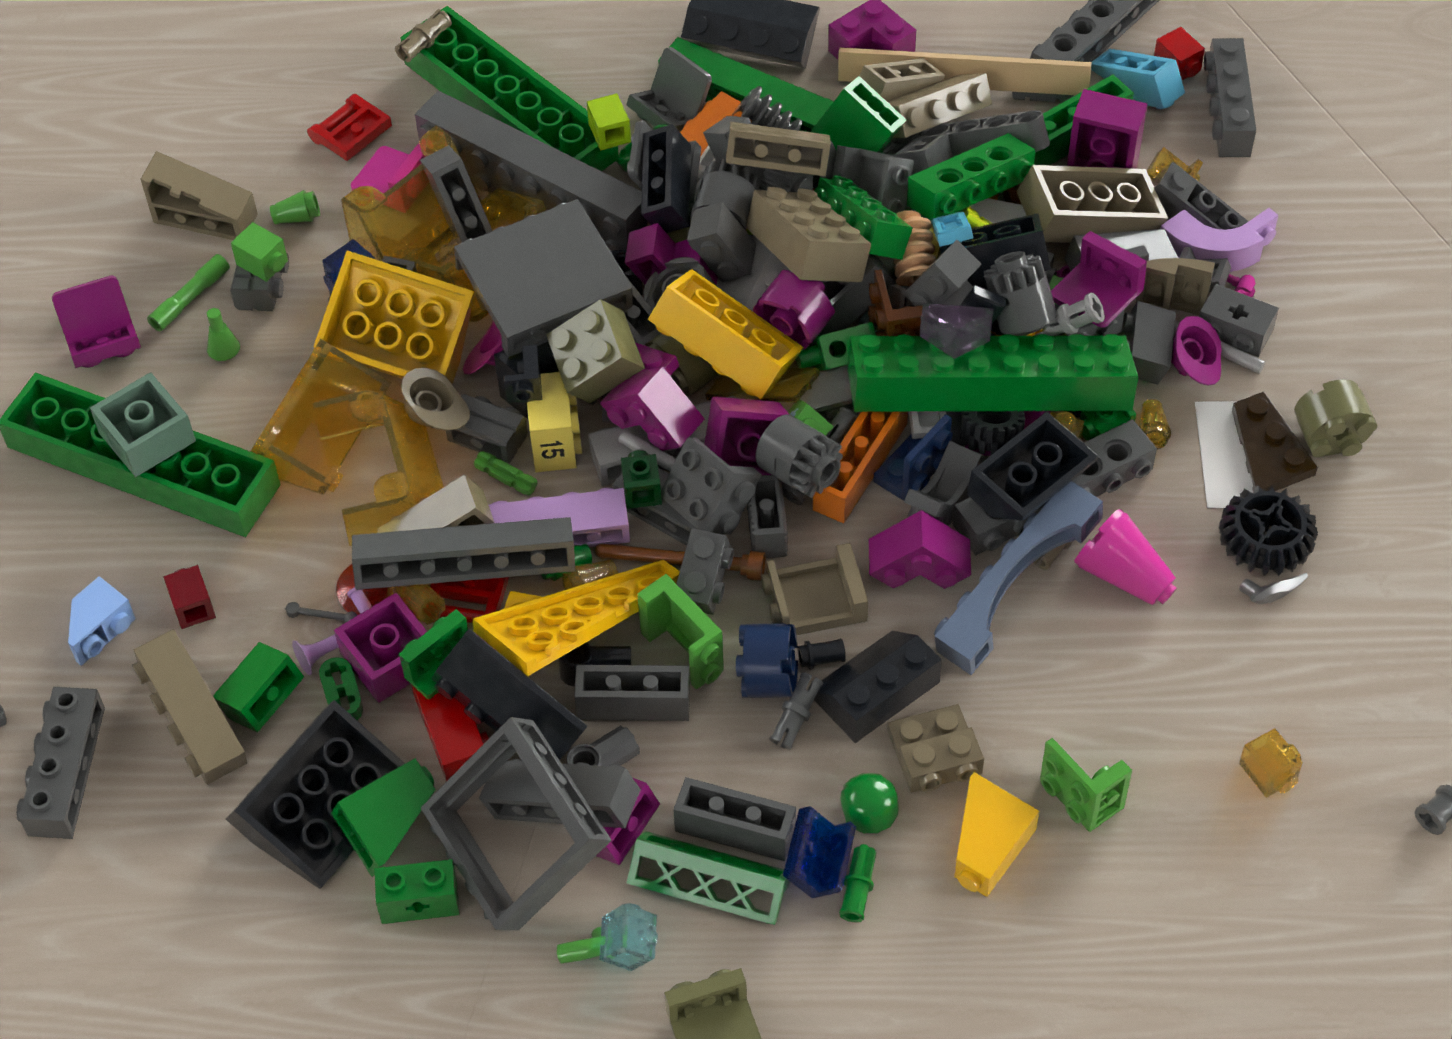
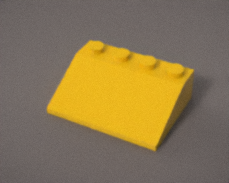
[313,250,475,384]

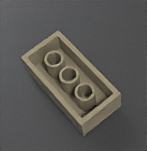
[1017,165,1168,243]
[746,187,871,282]

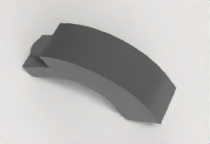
[904,441,988,526]

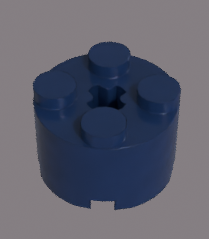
[736,623,798,698]

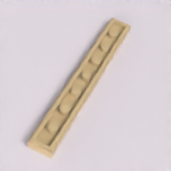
[838,47,1092,95]

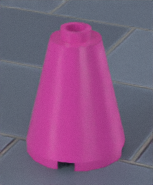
[1074,509,1177,605]

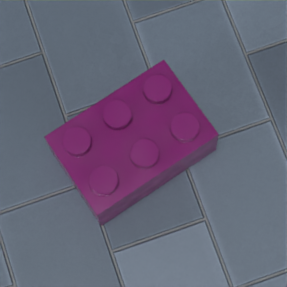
[1067,89,1148,169]

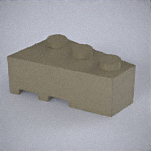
[140,151,258,240]

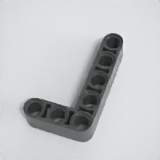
[882,110,1050,157]

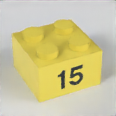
[527,372,582,473]

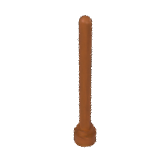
[595,543,766,581]

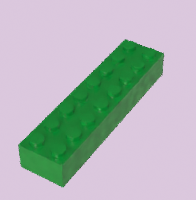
[400,6,619,171]
[847,334,1139,412]
[0,372,281,538]

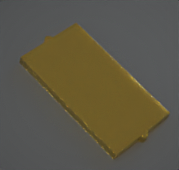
[705,368,820,403]

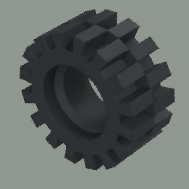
[960,411,1025,455]

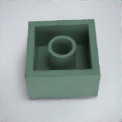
[90,372,196,477]

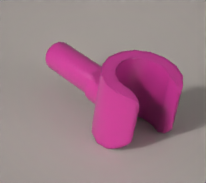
[1226,274,1256,298]

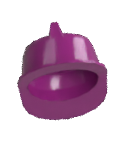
[1171,316,1222,386]

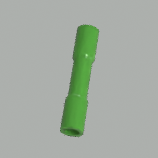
[147,254,230,332]

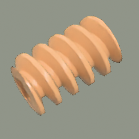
[893,210,936,286]

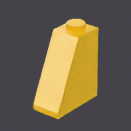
[954,772,1039,897]

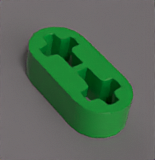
[319,657,363,721]

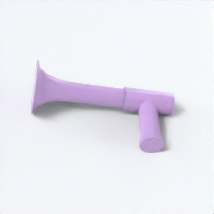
[292,587,372,675]

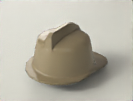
[401,368,470,431]

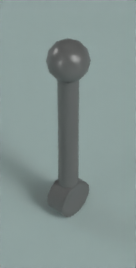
[285,602,358,623]

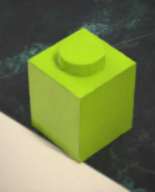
[587,93,631,151]

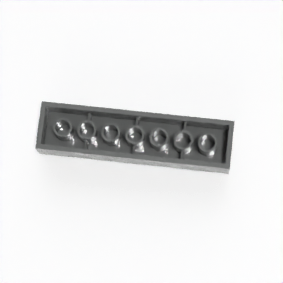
[415,91,648,251]

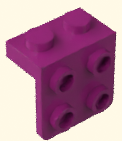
[1051,231,1147,328]
[52,275,141,368]

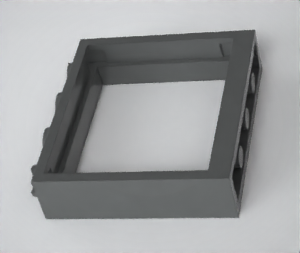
[421,717,612,930]

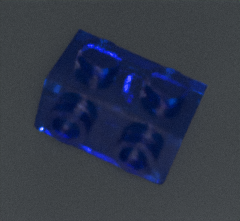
[783,806,856,899]

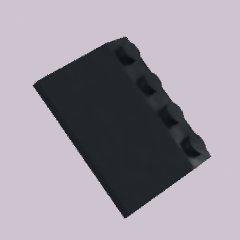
[225,700,405,889]

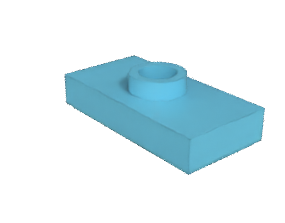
[931,211,973,247]

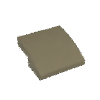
[1136,258,1215,315]

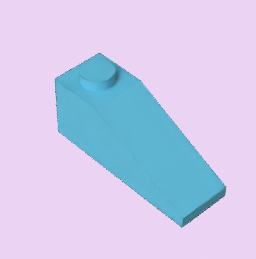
[1091,49,1185,109]

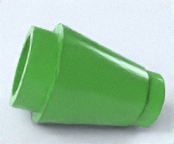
[270,190,320,225]

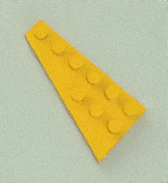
[473,560,680,676]

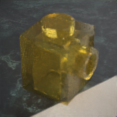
[1239,728,1303,798]

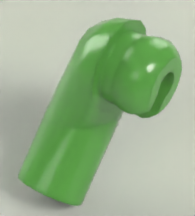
[557,927,615,964]

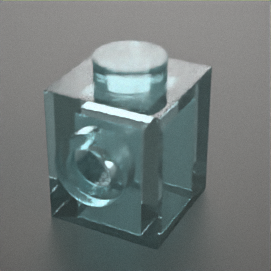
[599,903,658,971]

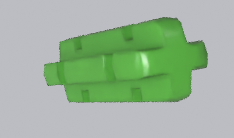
[474,451,538,496]

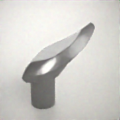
[1240,572,1308,604]

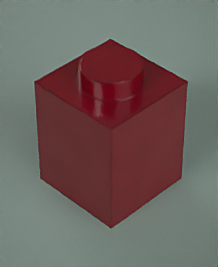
[163,565,216,629]

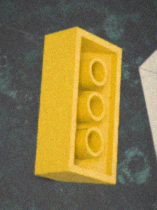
[647,269,804,399]

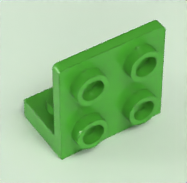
[1040,738,1132,832]

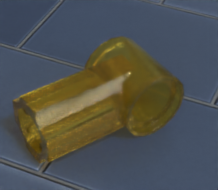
[387,584,445,625]

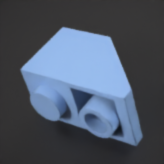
[68,576,136,666]

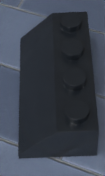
[681,0,820,69]
[431,629,588,760]

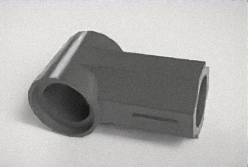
[567,725,640,766]

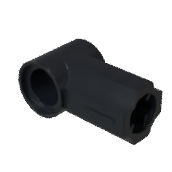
[559,642,631,687]

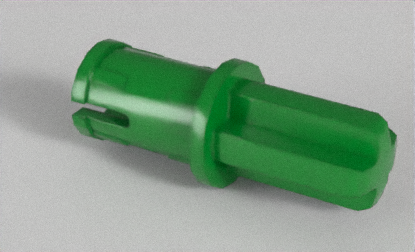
[839,844,877,922]

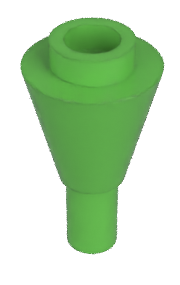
[207,308,240,361]

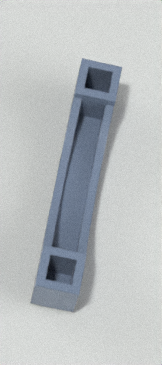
[934,481,1103,675]

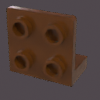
[868,269,929,336]

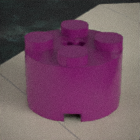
[753,269,835,350]

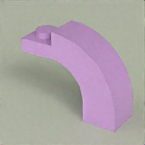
[1160,208,1278,272]

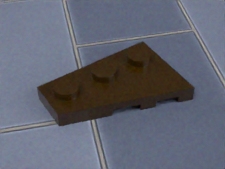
[1232,391,1318,491]

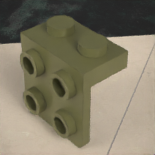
[664,968,762,1039]

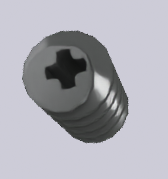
[732,86,802,131]

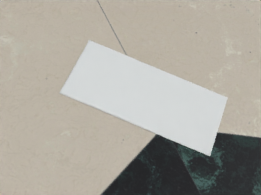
[1195,401,1253,508]

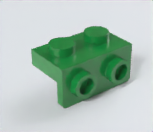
[399,609,468,699]

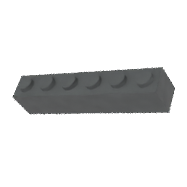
[352,517,576,590]

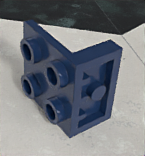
[873,414,953,501]

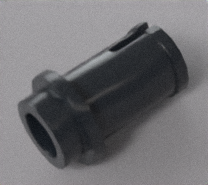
[798,638,846,670]

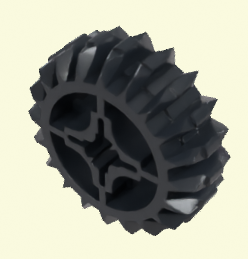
[1219,485,1318,576]

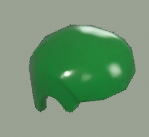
[840,773,899,833]

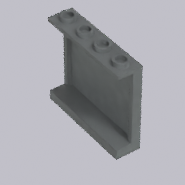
[454,199,633,357]

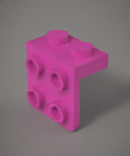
[351,139,434,212]

